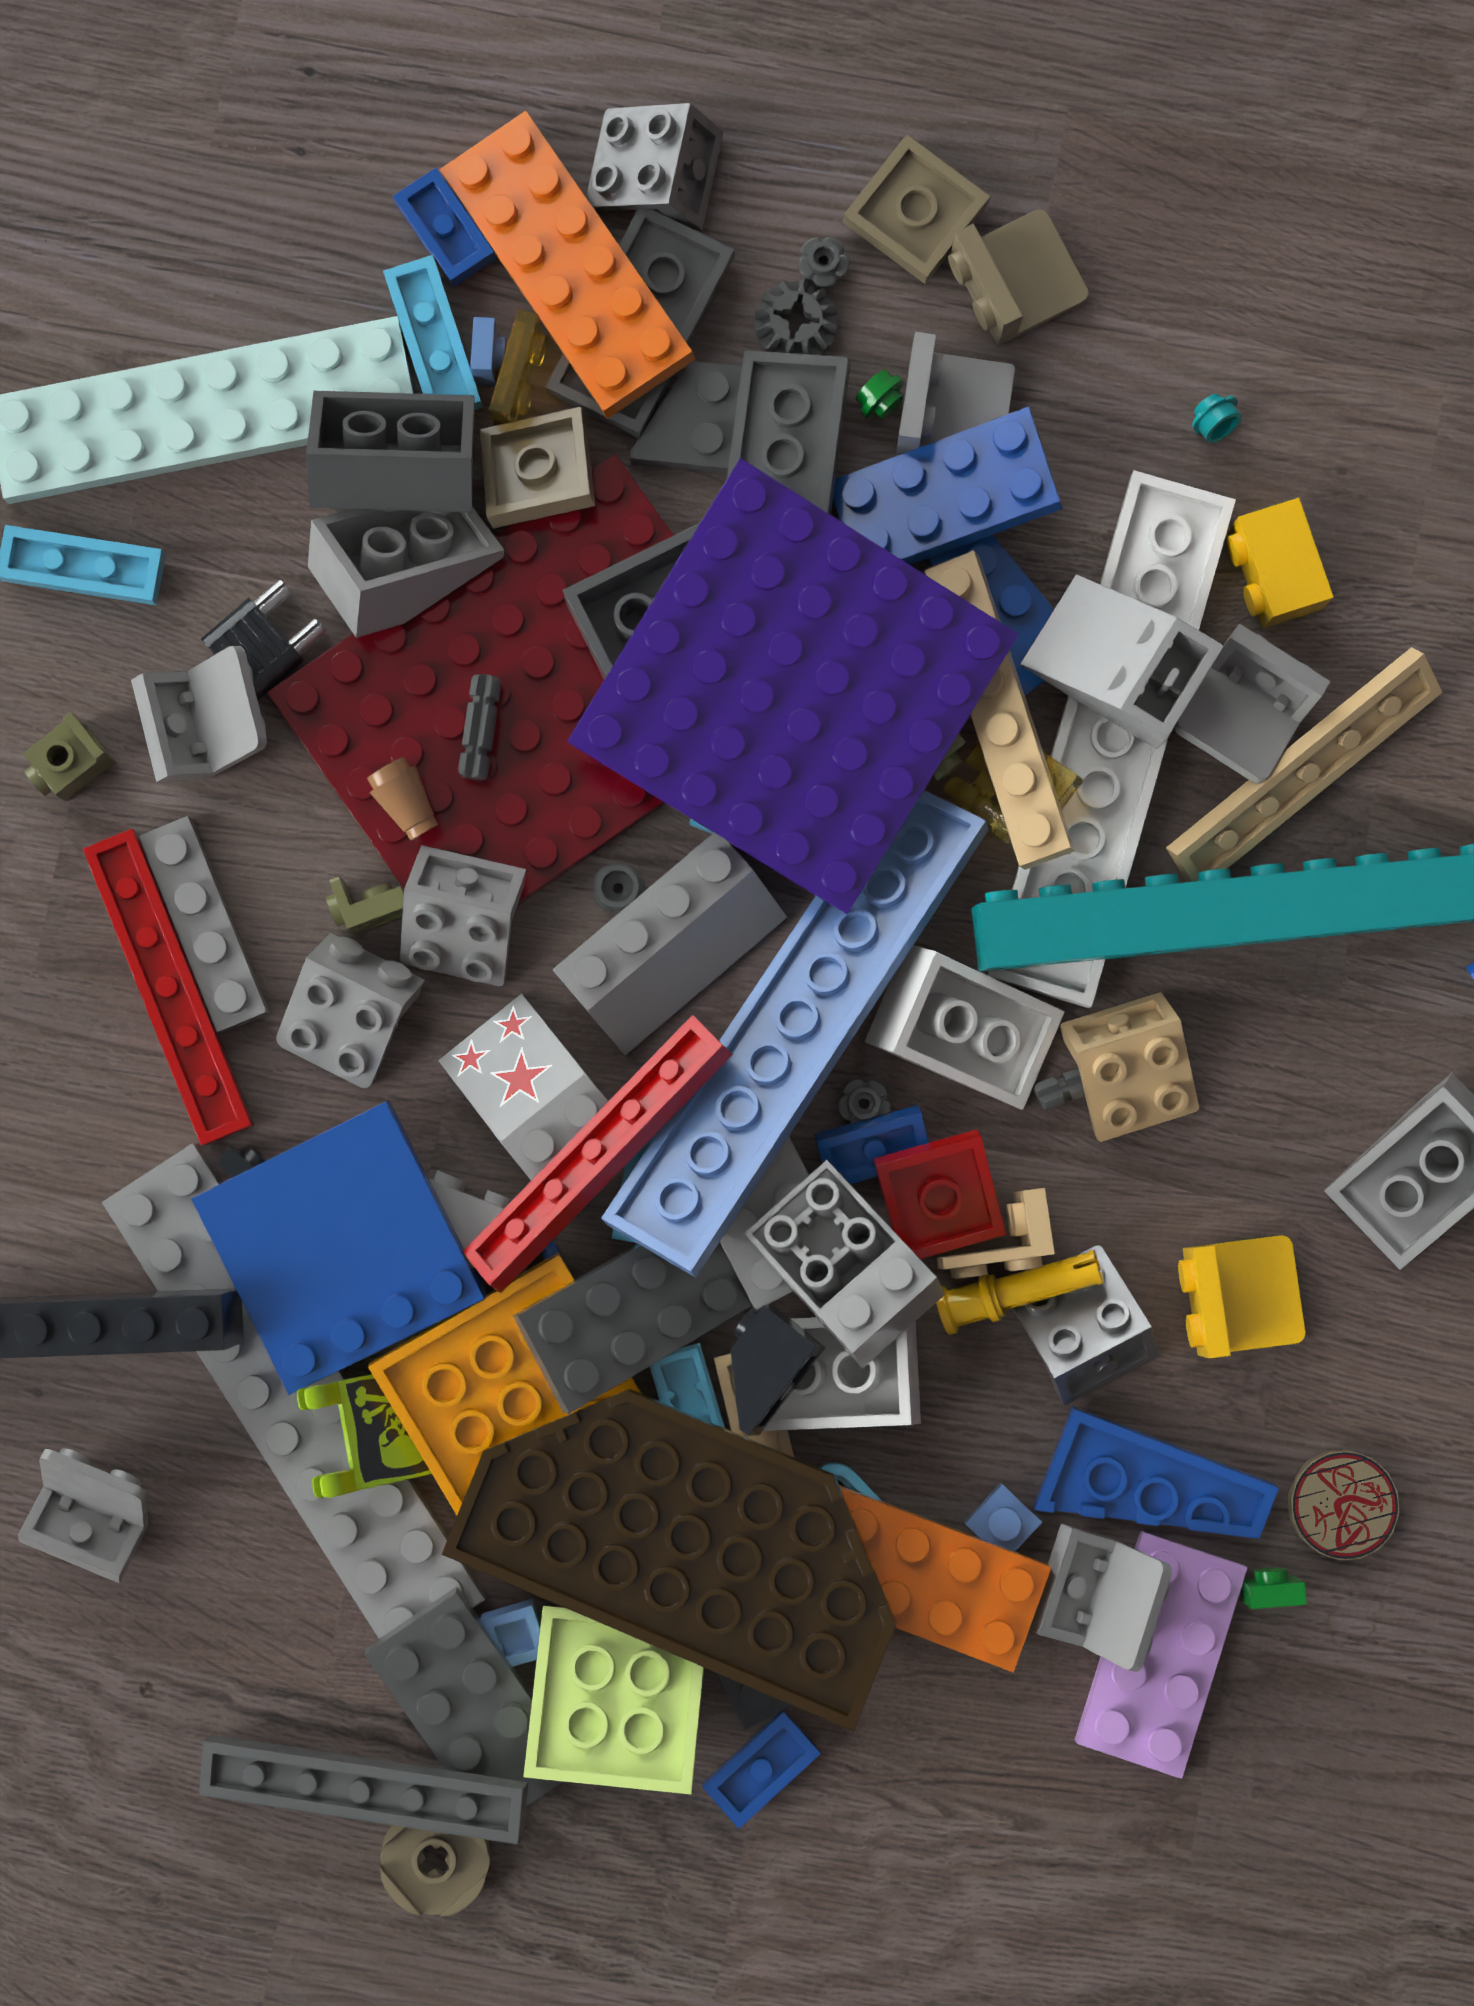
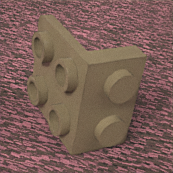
[948,209,1088,346]

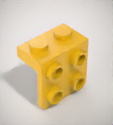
[1178,1235,1305,1358]

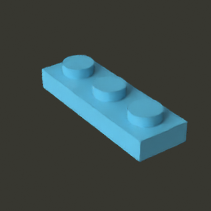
[383,255,483,410]
[0,525,166,606]

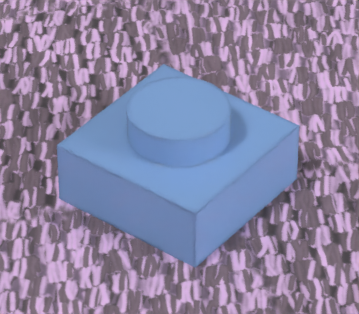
[470,317,508,386]
[964,1482,1042,1551]
[480,1598,541,1667]

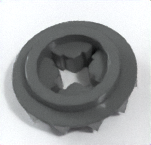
[754,278,838,355]

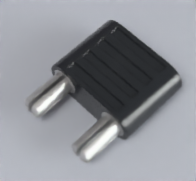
[201,580,326,700]

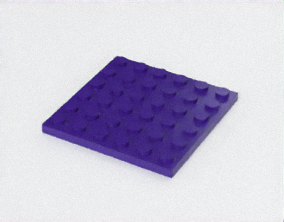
[567,458,1019,914]

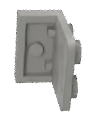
[1174,624,1330,784]
[131,646,267,782]
[276,933,425,1088]
[18,1448,149,1583]
[1029,1523,1172,1672]

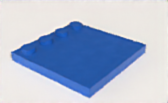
[191,1100,487,1395]

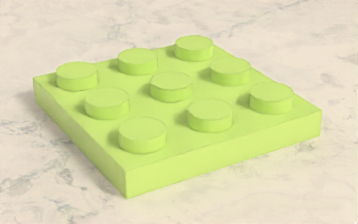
[523,1606,704,1794]

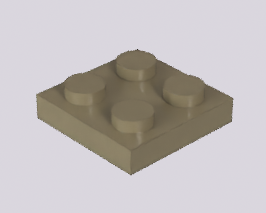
[842,135,990,284]
[480,407,595,528]

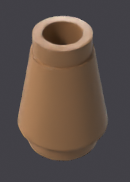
[367,756,438,840]

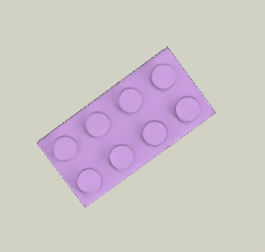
[1074,1530,1248,1779]

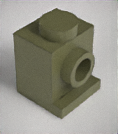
[23,712,116,801]

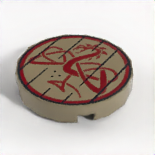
[1287,1449,1400,1560]

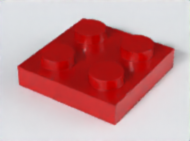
[873,1129,1006,1259]

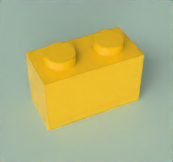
[1226,498,1334,629]

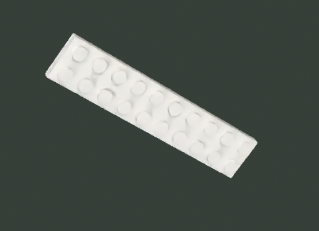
[987,470,1236,1008]

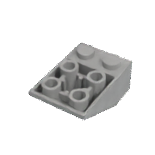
[1020,574,1224,749]
[744,1160,945,1369]

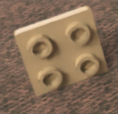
[1060,992,1199,1142]
[936,1188,1055,1279]

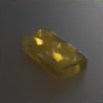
[489,309,548,426]

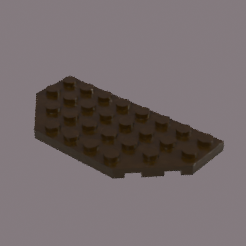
[442,1389,897,1732]

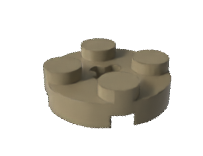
[380,1825,492,1917]

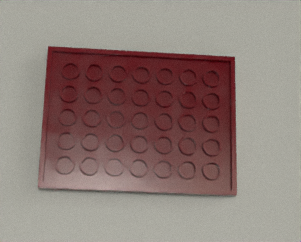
[267,453,674,907]

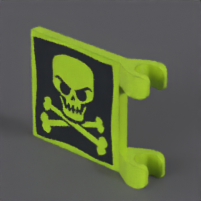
[296,1374,432,1498]

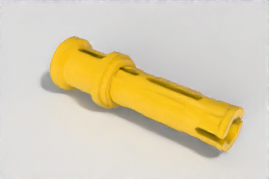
[936,1249,1104,1335]

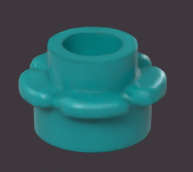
[1192,394,1242,443]

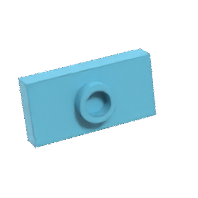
[650,1342,725,1428]

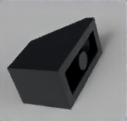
[730,1305,826,1436]

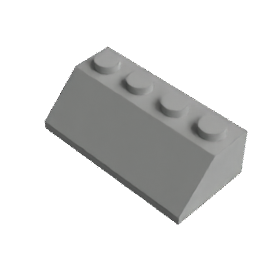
[552,833,788,1056]

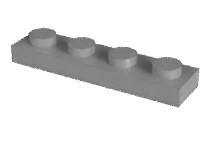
[138,816,270,1034]

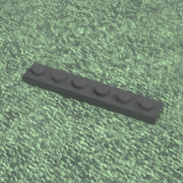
[199,1735,528,1844]

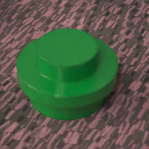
[855,369,904,419]

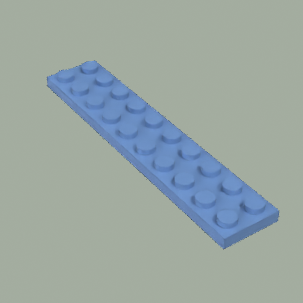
[601,790,989,1278]

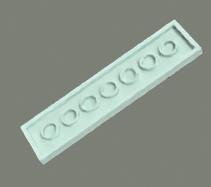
[0,316,414,504]

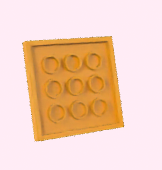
[368,1252,642,1515]

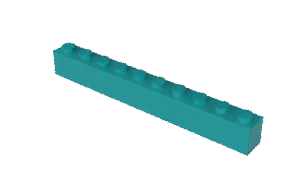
[971,844,1474,972]

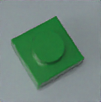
[1240,1568,1307,1609]

